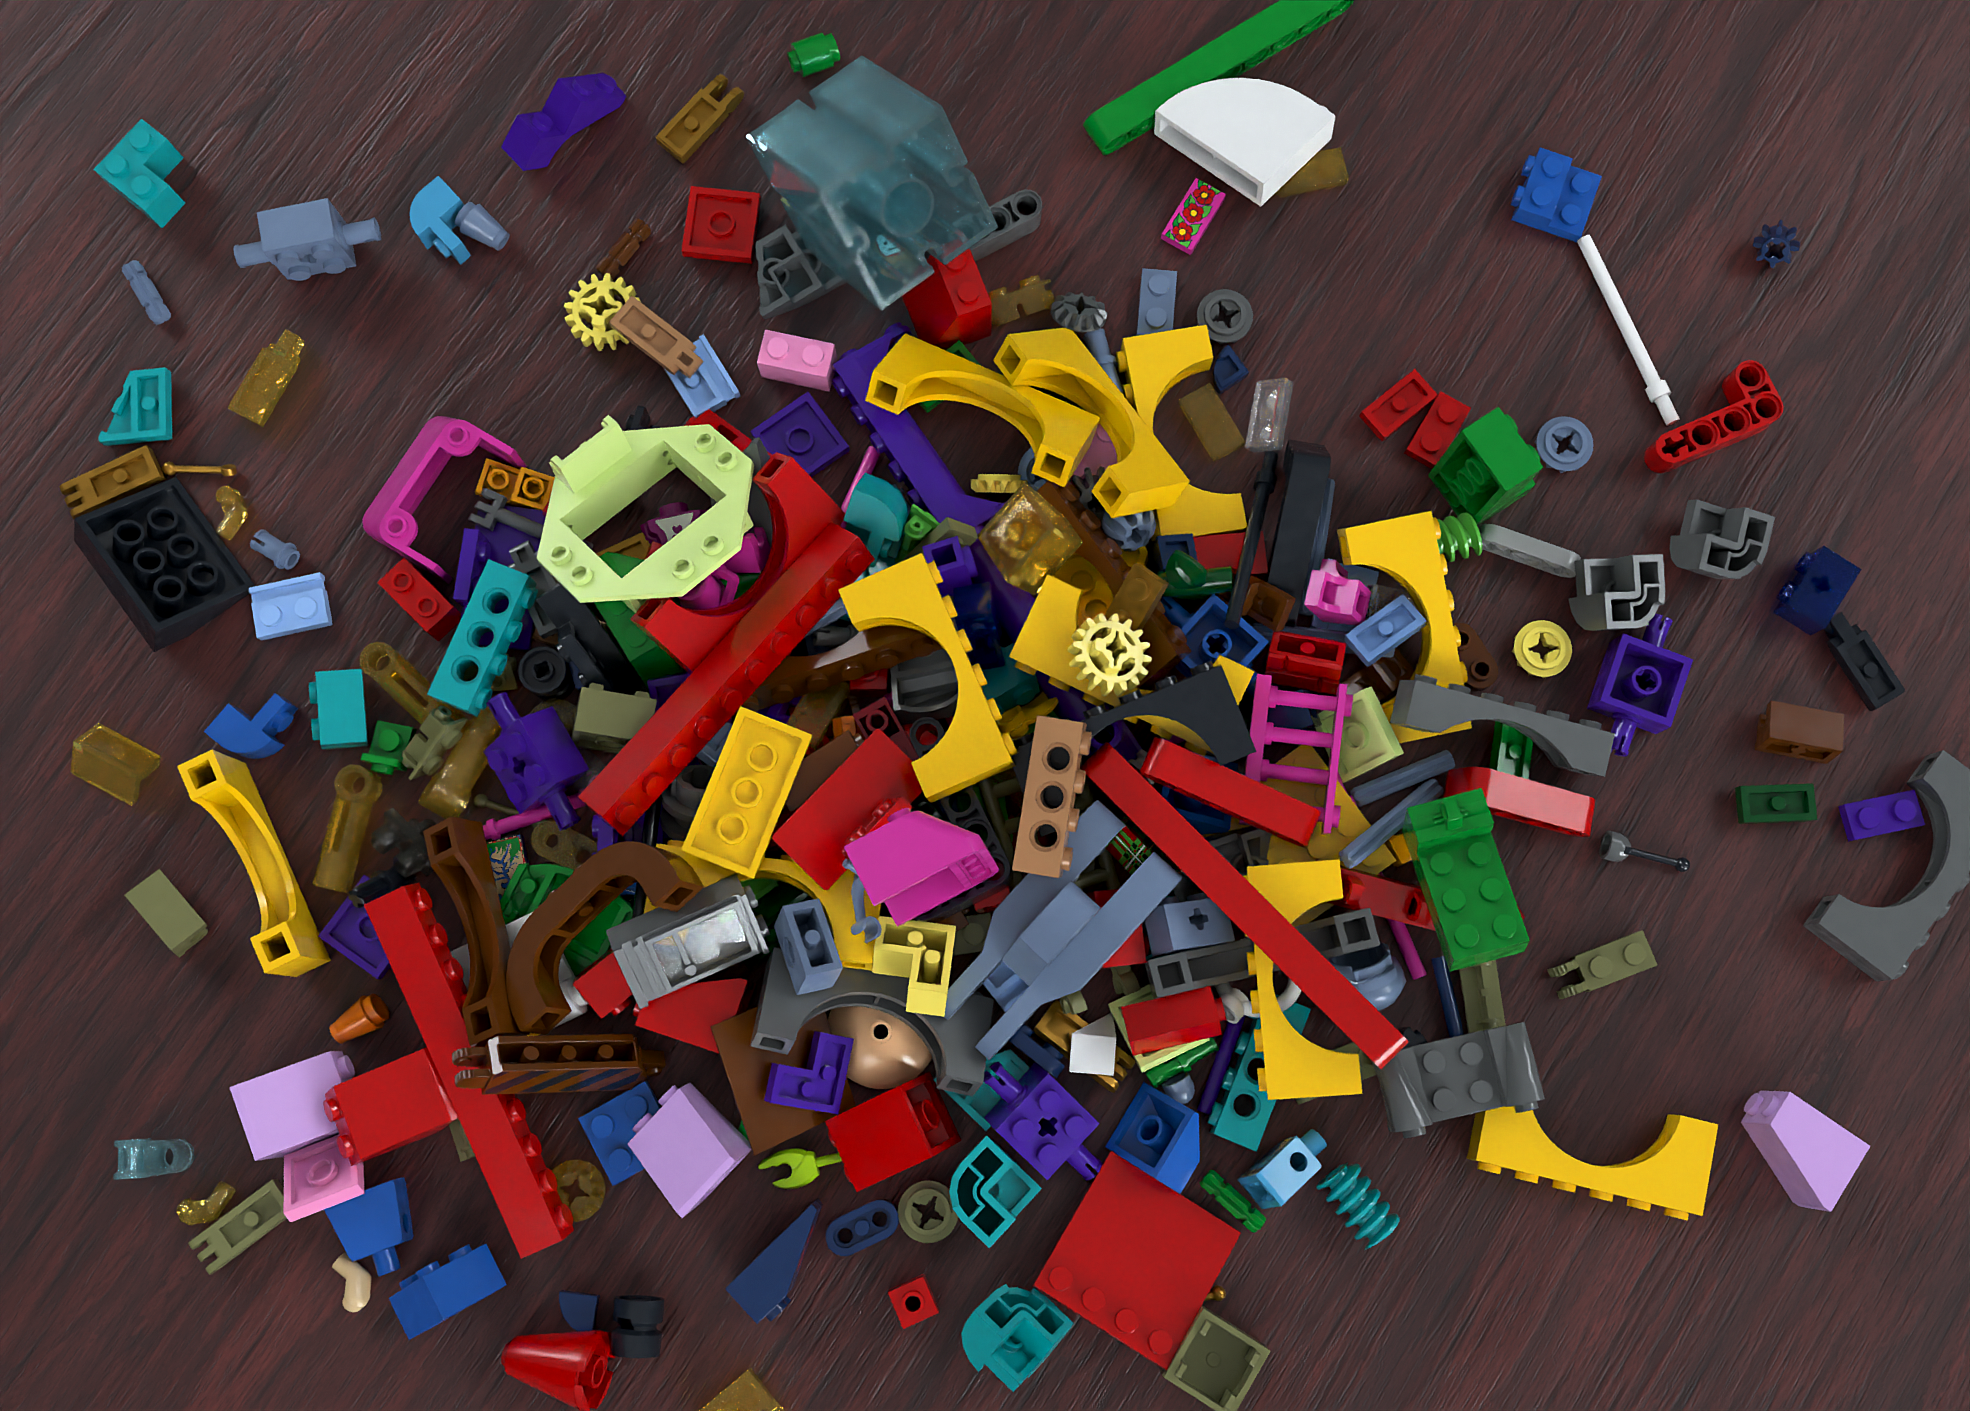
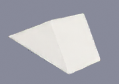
[1069,1013,1116,1076]

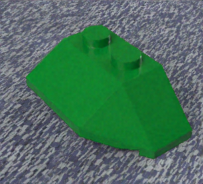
[594,551,683,689]

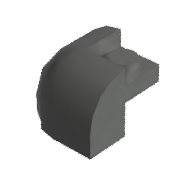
[1669,499,1775,579]
[1568,554,1665,631]

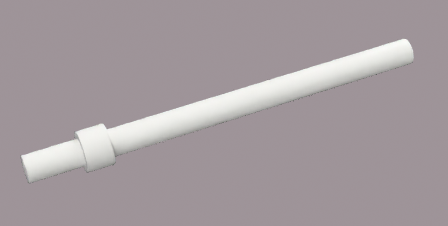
[1577,235,1680,426]

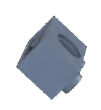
[774,898,843,995]

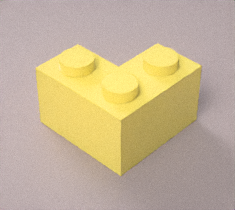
[872,916,956,1017]

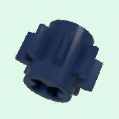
[1753,220,1800,268]

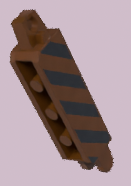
[452,1034,666,1095]

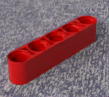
[1139,737,1321,848]

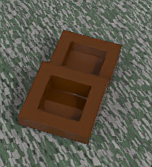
[1215,568,1296,632]
[1338,647,1414,701]

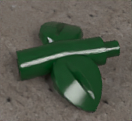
[1158,550,1233,600]

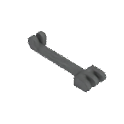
[468,488,594,550]

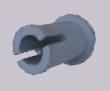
[250,529,300,570]

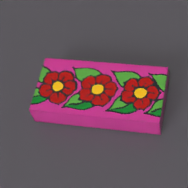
[1161,178,1226,255]

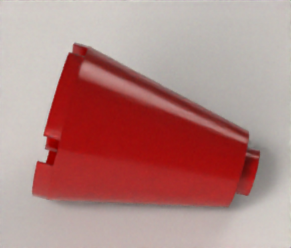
[501,1330,615,1411]

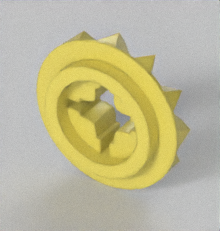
[971,474,1028,493]
[1512,620,1572,678]

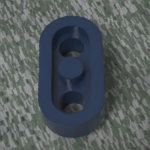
[1008,1024,1065,1078]
[826,1199,899,1256]

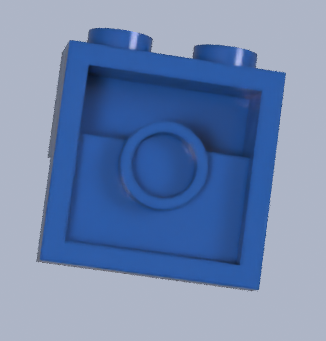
[1510,147,1602,243]

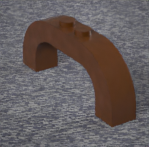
[506,841,704,1035]

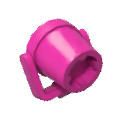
[678,564,739,609]

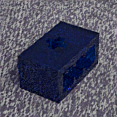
[1774,546,1862,636]
[953,581,1006,670]

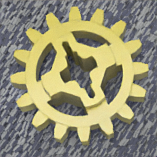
[564,273,641,351]
[1068,613,1152,696]

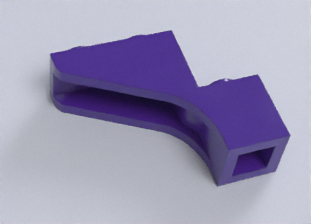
[501,73,627,171]

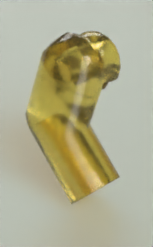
[215,486,248,541]
[177,1181,236,1225]

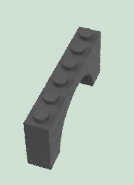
[1803,750,1970,981]
[750,947,994,1097]

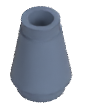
[455,202,510,251]

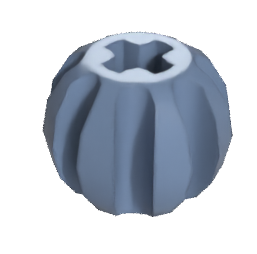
[1101,510,1156,552]

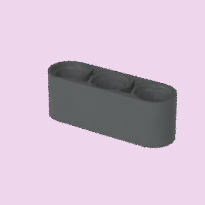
[950,189,1042,262]

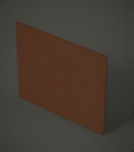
[711,1006,856,1156]

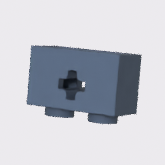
[1145,893,1235,957]

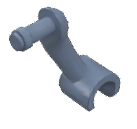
[842,859,882,944]

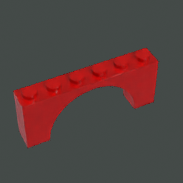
[630,452,846,675]

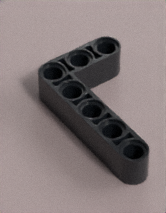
[1257,439,1331,627]
[909,717,1014,923]

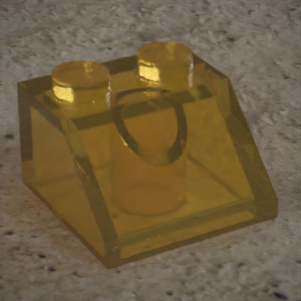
[977,483,1083,595]

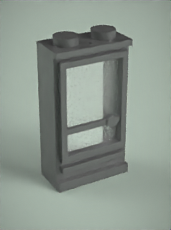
[606,874,770,1009]

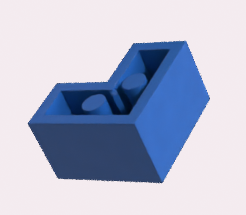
[389,1244,507,1340]

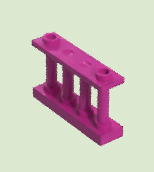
[1239,674,1353,835]

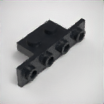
[536,583,650,696]

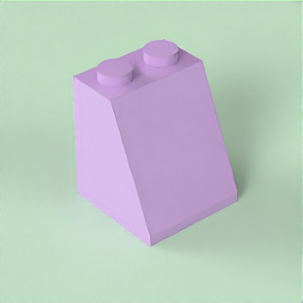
[229,1051,355,1161]
[628,1082,752,1218]
[1741,1091,1870,1212]

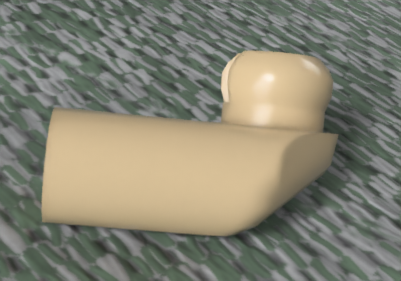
[332,1252,371,1312]

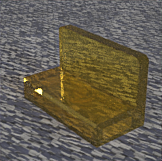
[71,723,161,805]

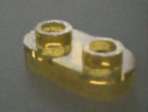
[531,821,597,869]

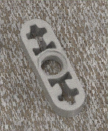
[1479,524,1581,578]

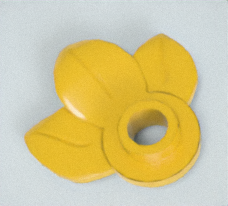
[996,692,1058,739]

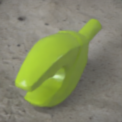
[758,1148,842,1189]

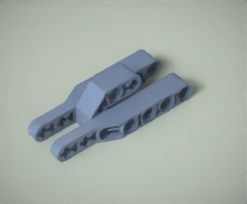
[944,800,1183,1060]

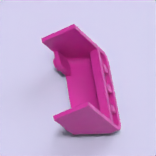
[363,416,527,584]
[844,808,999,927]

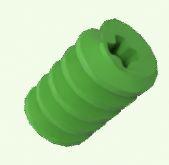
[1437,512,1483,562]

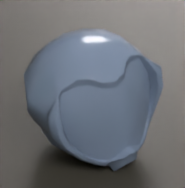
[1327,942,1406,1011]

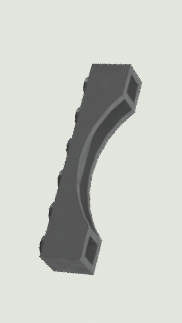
[1390,674,1615,777]
[1145,908,1380,999]

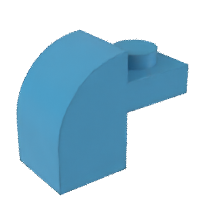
[410,176,471,265]

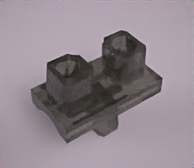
[371,808,437,878]

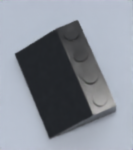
[74,477,255,652]

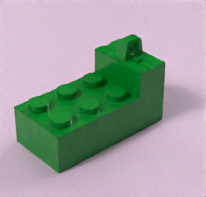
[1428,407,1543,526]
[1402,788,1530,972]

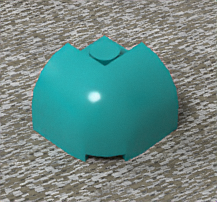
[843,473,908,568]
[949,1135,1042,1248]
[961,1284,1074,1392]

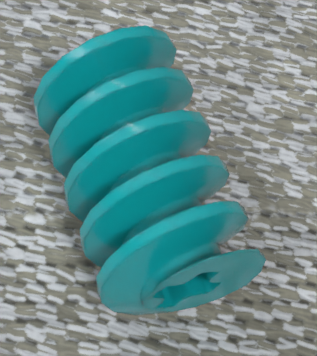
[1316,1162,1400,1250]

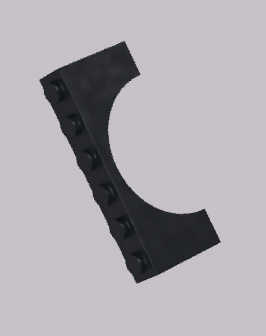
[1011,660,1257,837]

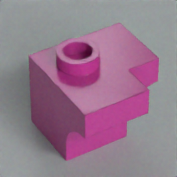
[1304,559,1371,626]

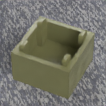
[571,683,657,754]
[1160,1305,1270,1411]

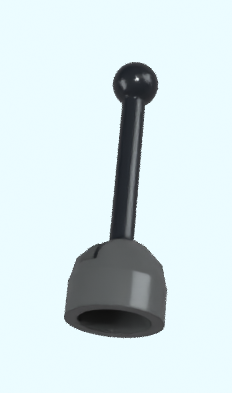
[1599,830,1690,872]

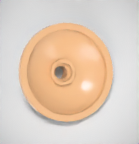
[828,1006,932,1089]

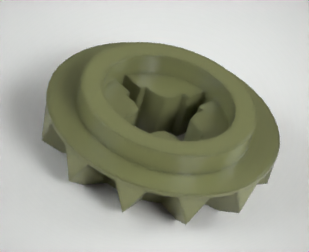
[898,1180,958,1243]

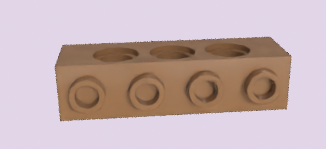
[1012,715,1092,878]

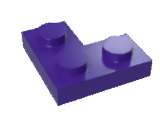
[764,1031,854,1114]

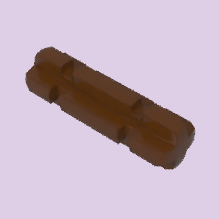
[596,218,651,280]

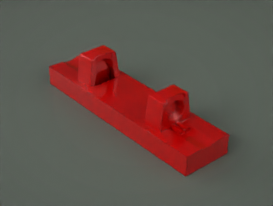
[1316,859,1436,931]

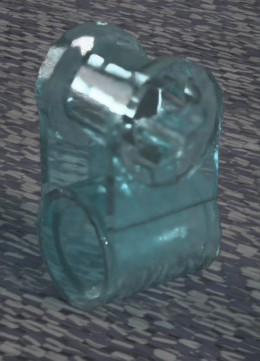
[113,1138,194,1180]

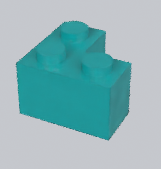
[93,119,185,228]

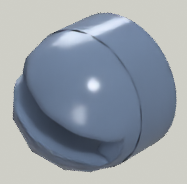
[1162,1072,1195,1104]

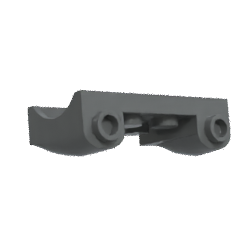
[890,591,973,725]
[1371,1022,1545,1138]

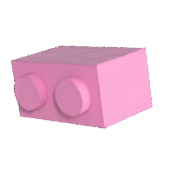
[757,330,837,392]

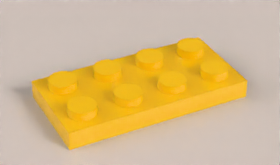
[681,706,812,879]

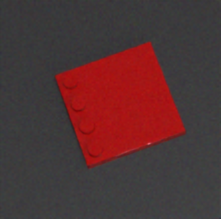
[1032,1151,1241,1370]

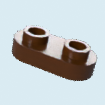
[1453,623,1498,691]

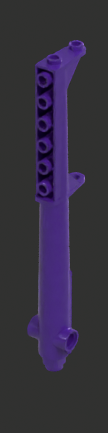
[831,322,1153,786]

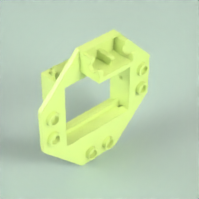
[537,415,754,613]

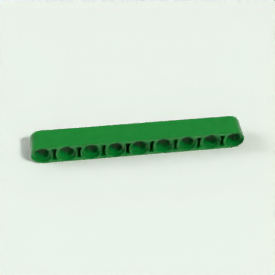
[1083,0,1354,155]

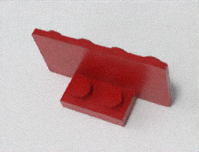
[771,729,923,890]

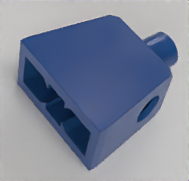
[324,1177,413,1277]

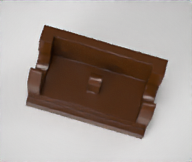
[1755,700,1844,764]

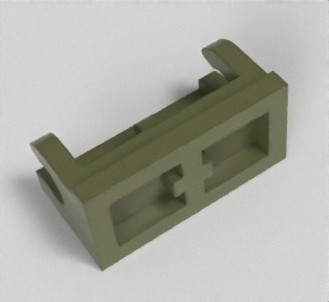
[124,869,208,958]

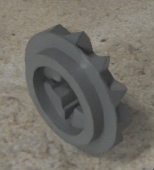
[1196,289,1253,345]
[1051,292,1107,332]

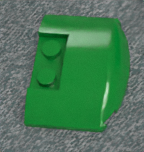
[500,863,633,977]

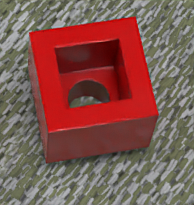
[888,1273,939,1329]

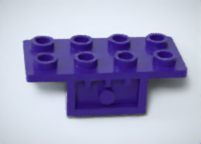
[453,504,546,651]

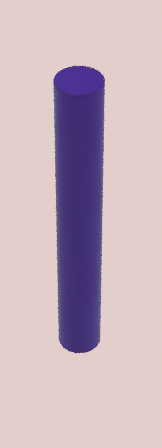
[1197,1015,1246,1115]

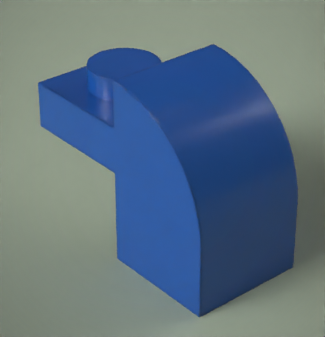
[204,693,298,759]

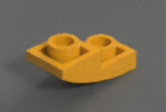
[475,458,555,510]

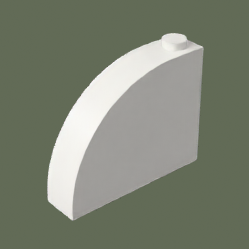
[1154,78,1335,207]

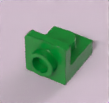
[361,720,417,775]

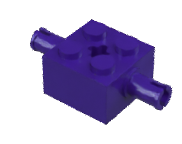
[1587,614,1693,757]
[483,692,590,831]
[983,1062,1102,1181]

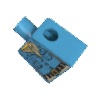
[1237,1129,1327,1209]

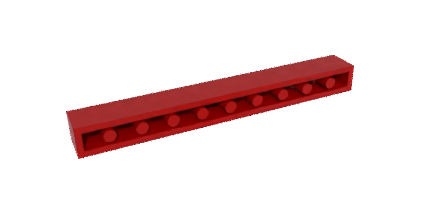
[578,522,875,836]
[364,882,574,1259]

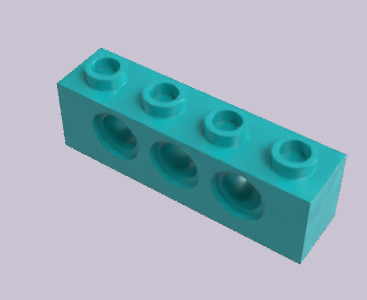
[427,559,538,717]
[1207,994,1311,1152]

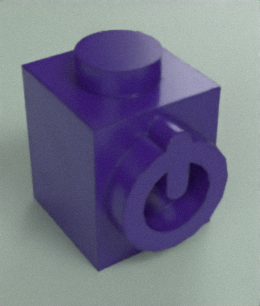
[922,536,978,597]

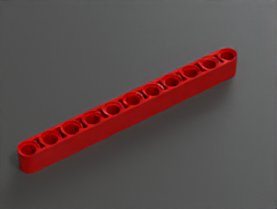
[1080,741,1409,1070]

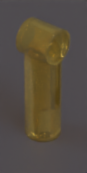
[359,642,471,736]
[418,707,502,819]
[312,765,382,893]

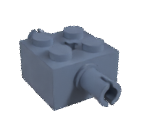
[233,198,381,281]

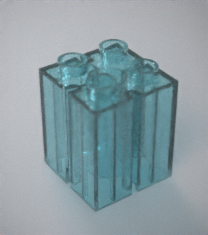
[745,55,998,311]

